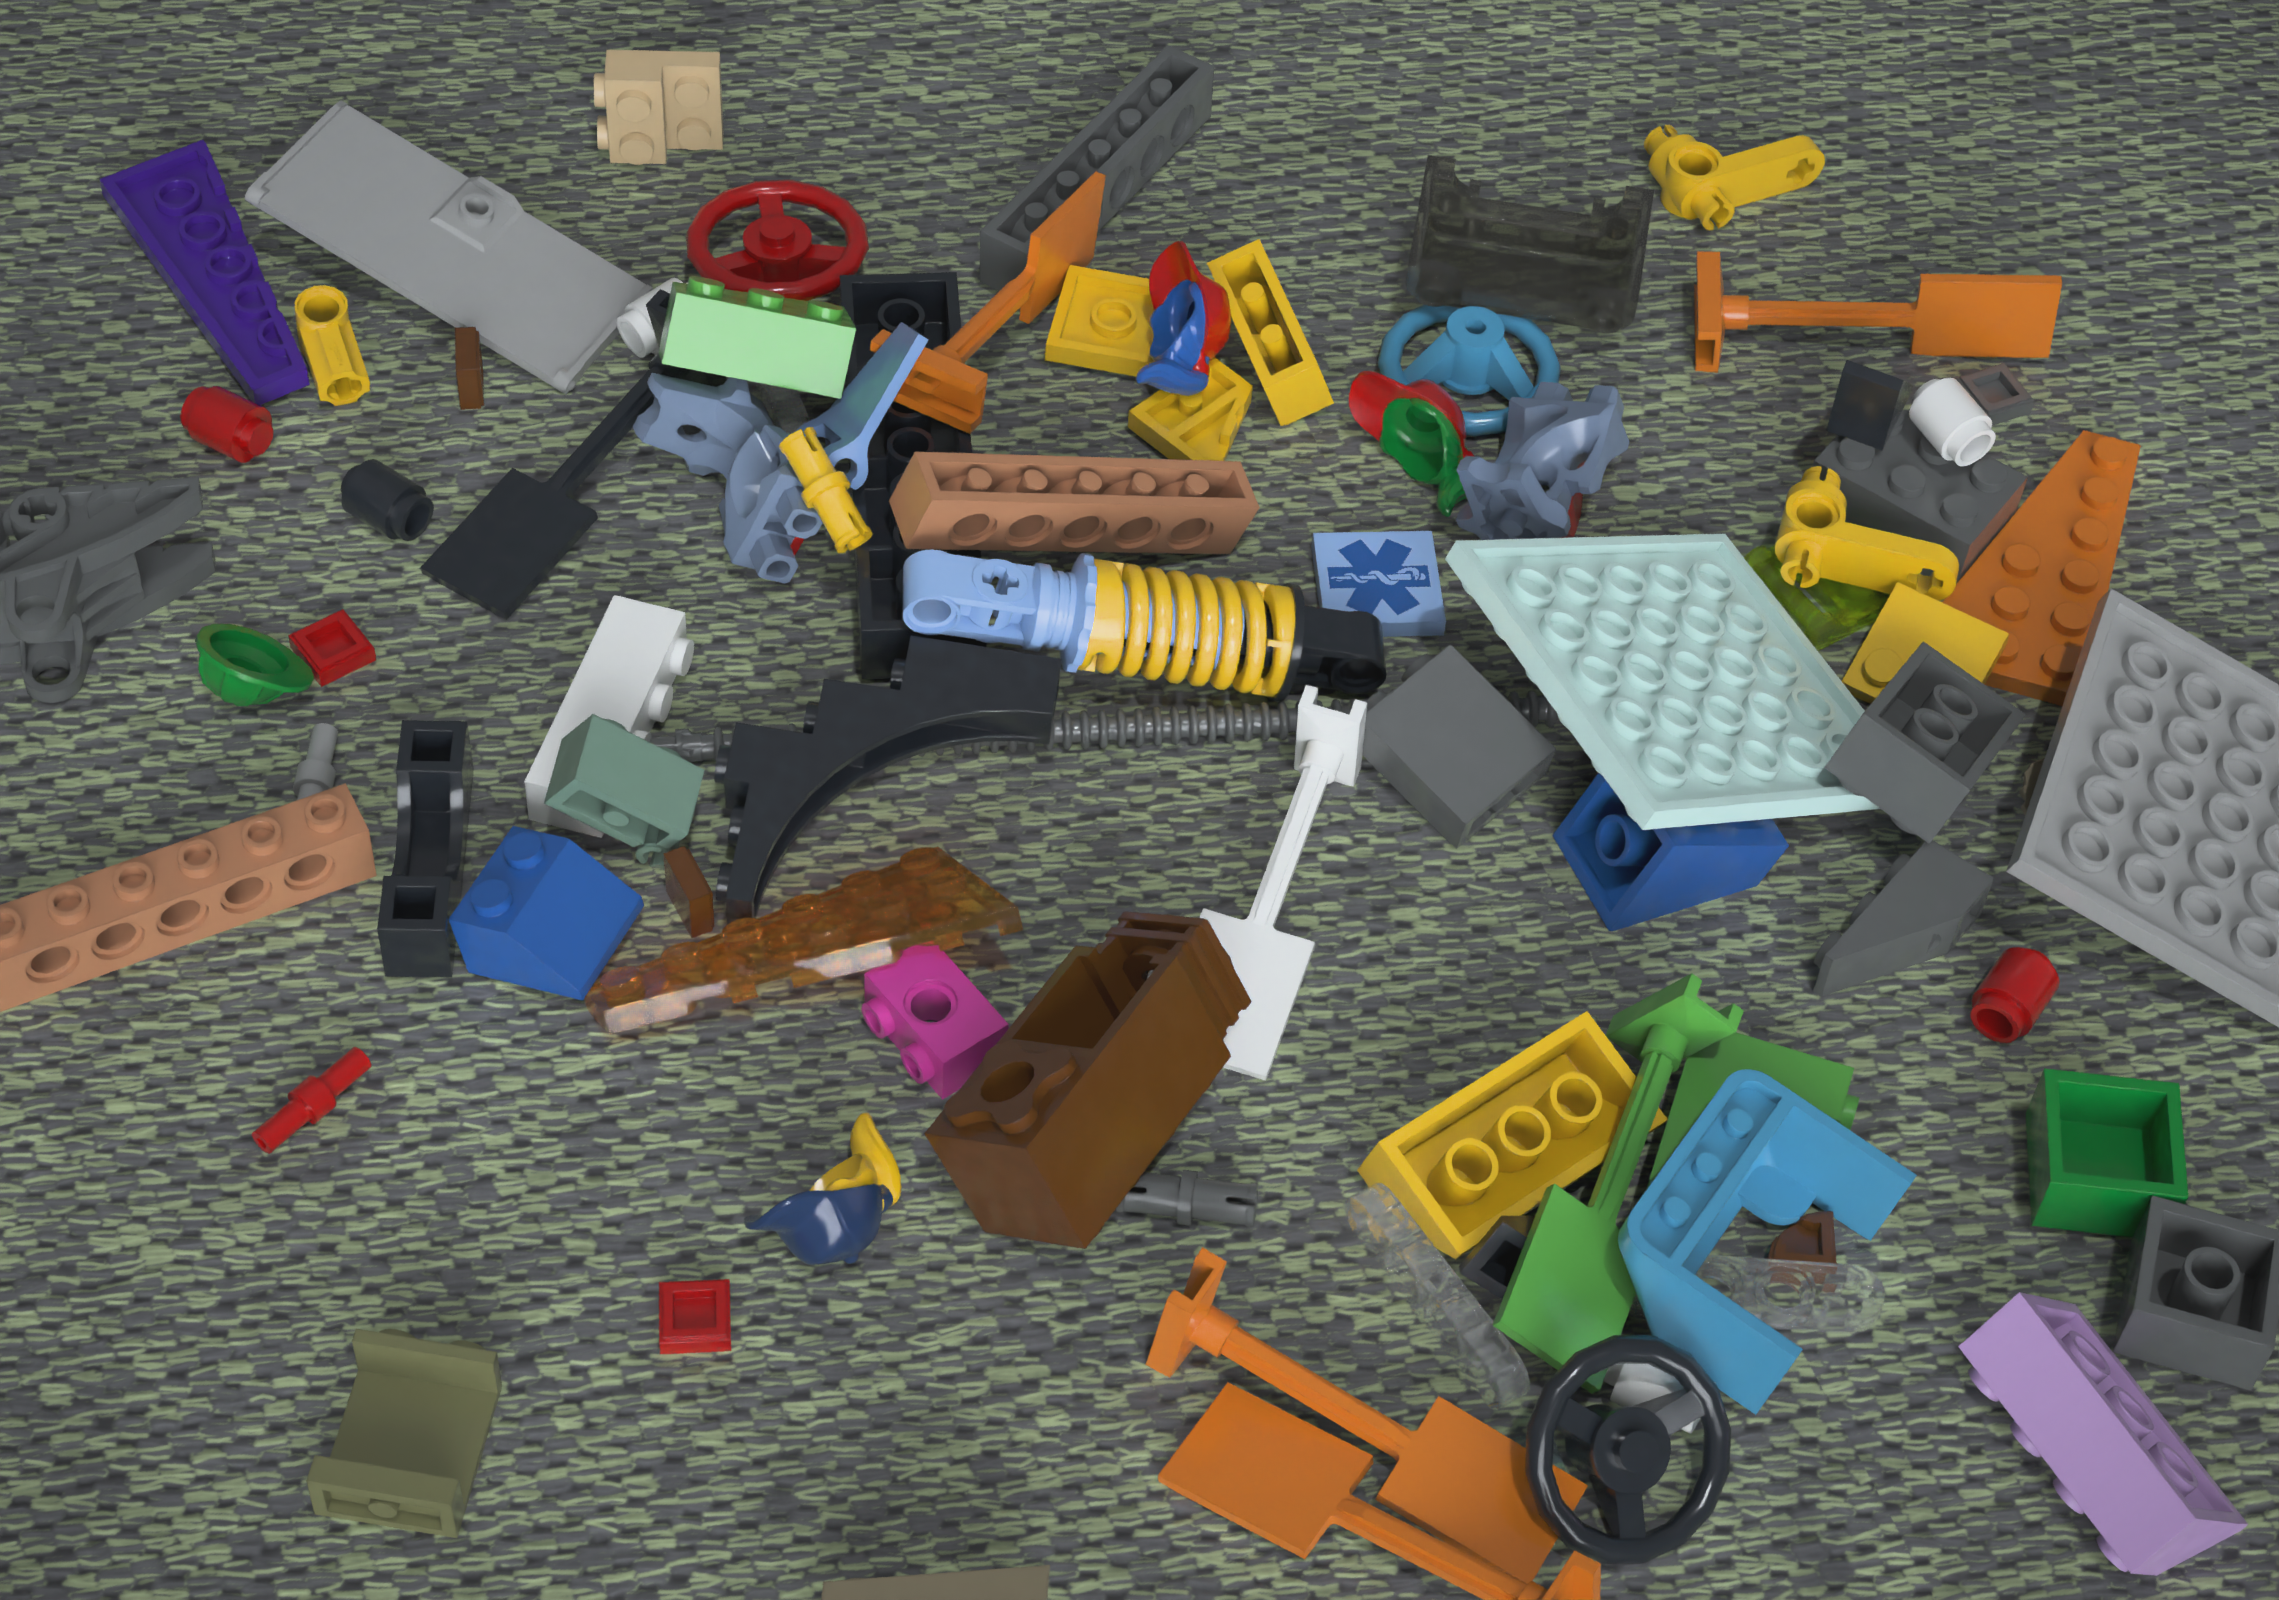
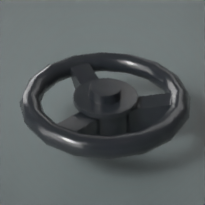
[1525,1335,1731,1564]

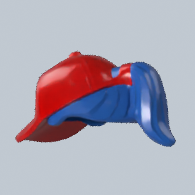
[1136,241,1231,396]

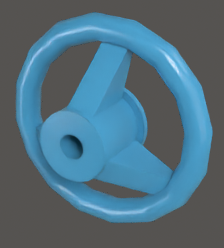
[1377,297,1561,436]

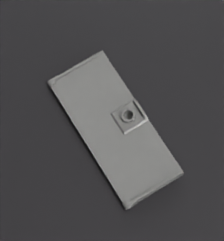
[245,100,653,395]

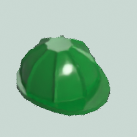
[195,624,314,706]

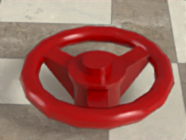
[686,179,869,301]

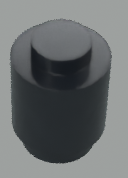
[341,459,434,541]

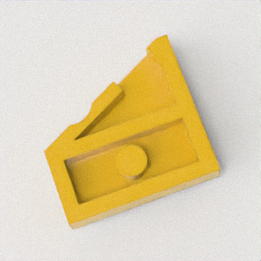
[1128,357,1253,461]

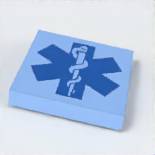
[1311,531,1446,637]

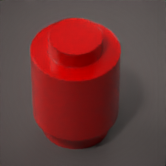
[180,386,273,463]
[1970,947,2060,1043]

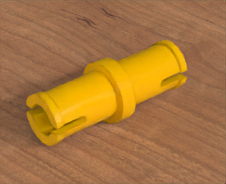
[779,427,873,553]

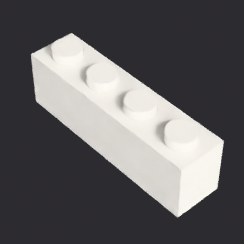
[524,595,694,838]

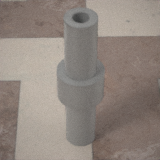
[293,723,338,800]

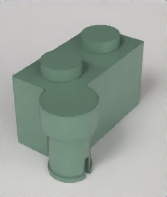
[544,714,705,869]

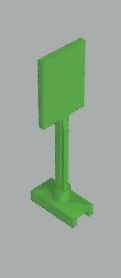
[1493,973,1744,1393]

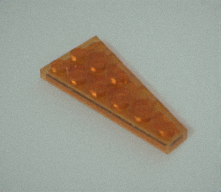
[584,846,1023,1034]

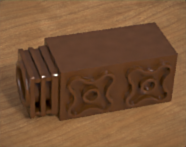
[924,911,1252,1249]

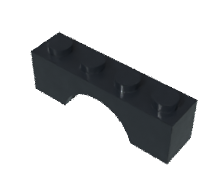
[377,720,474,977]

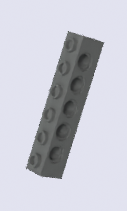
[980,45,1214,291]

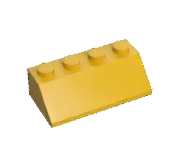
[1357,1011,1668,1260]

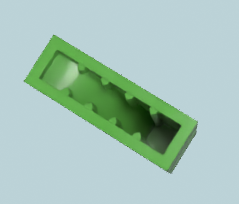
[1646,1032,1860,1190]

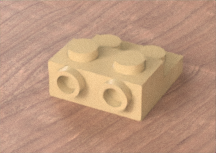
[594,50,724,165]

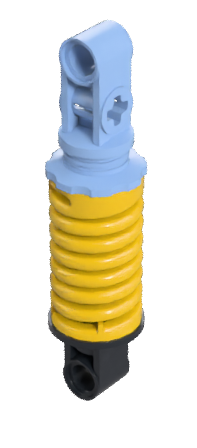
[903,549,1387,701]

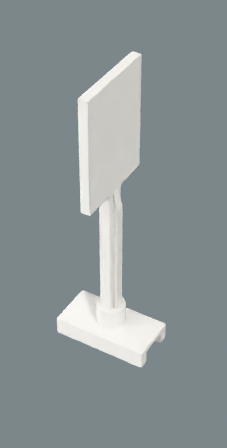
[1200,685,1367,1081]

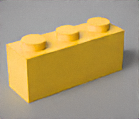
[1207,239,1334,426]

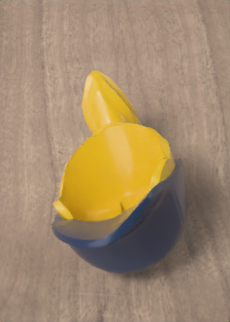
[744,1113,901,1265]

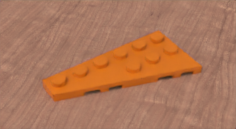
[1942,430,2141,706]

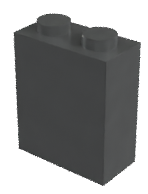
[1362,644,1556,849]

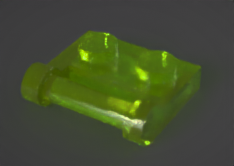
[1744,545,1890,651]

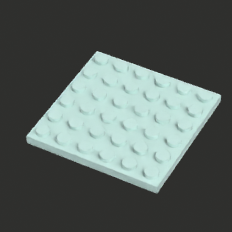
[1445,534,1880,830]

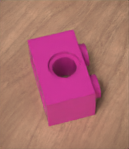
[861,935,1009,1100]

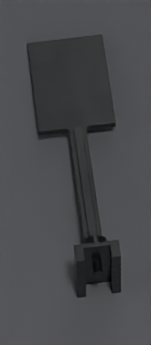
[420,289,727,620]

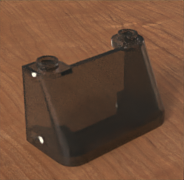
[1406,155,1654,334]

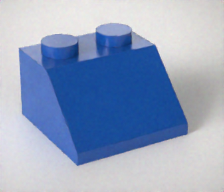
[448,826,644,1001]

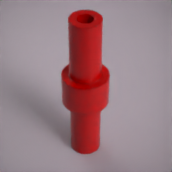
[252,1047,372,1154]

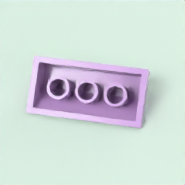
[1958,1292,2248,1576]

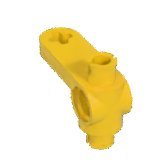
[1644,125,1825,231]
[1774,466,1959,601]

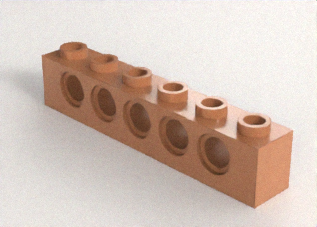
[889,452,1260,554]
[0,783,377,1012]

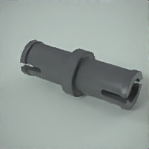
[1116,1170,1258,1227]

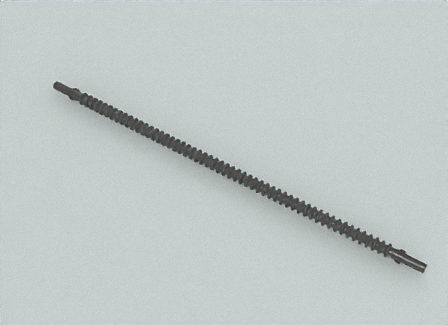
[649,690,1559,764]

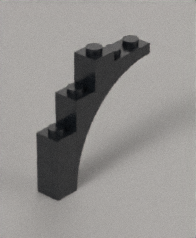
[714,636,1062,929]

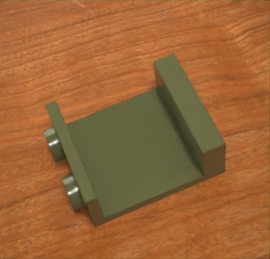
[306,1329,502,1538]

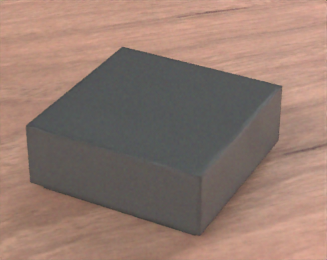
[1955,363,2035,426]

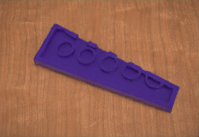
[99,140,310,405]

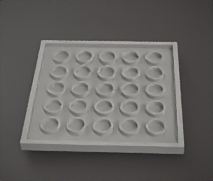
[2006,588,2279,1027]

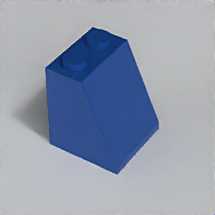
[1552,773,1789,931]

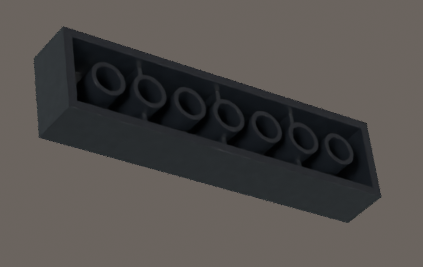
[840,272,987,679]

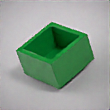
[2026,1068,2189,1237]

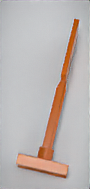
[870,171,1106,434]
[1694,251,2062,373]
[1145,1247,1588,1584]
[1158,1382,1601,1600]

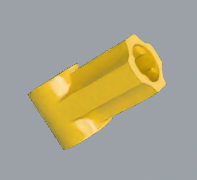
[294,285,370,406]

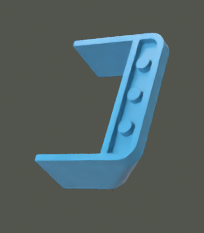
[1618,1069,1917,1415]

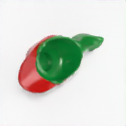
[1349,371,1475,517]

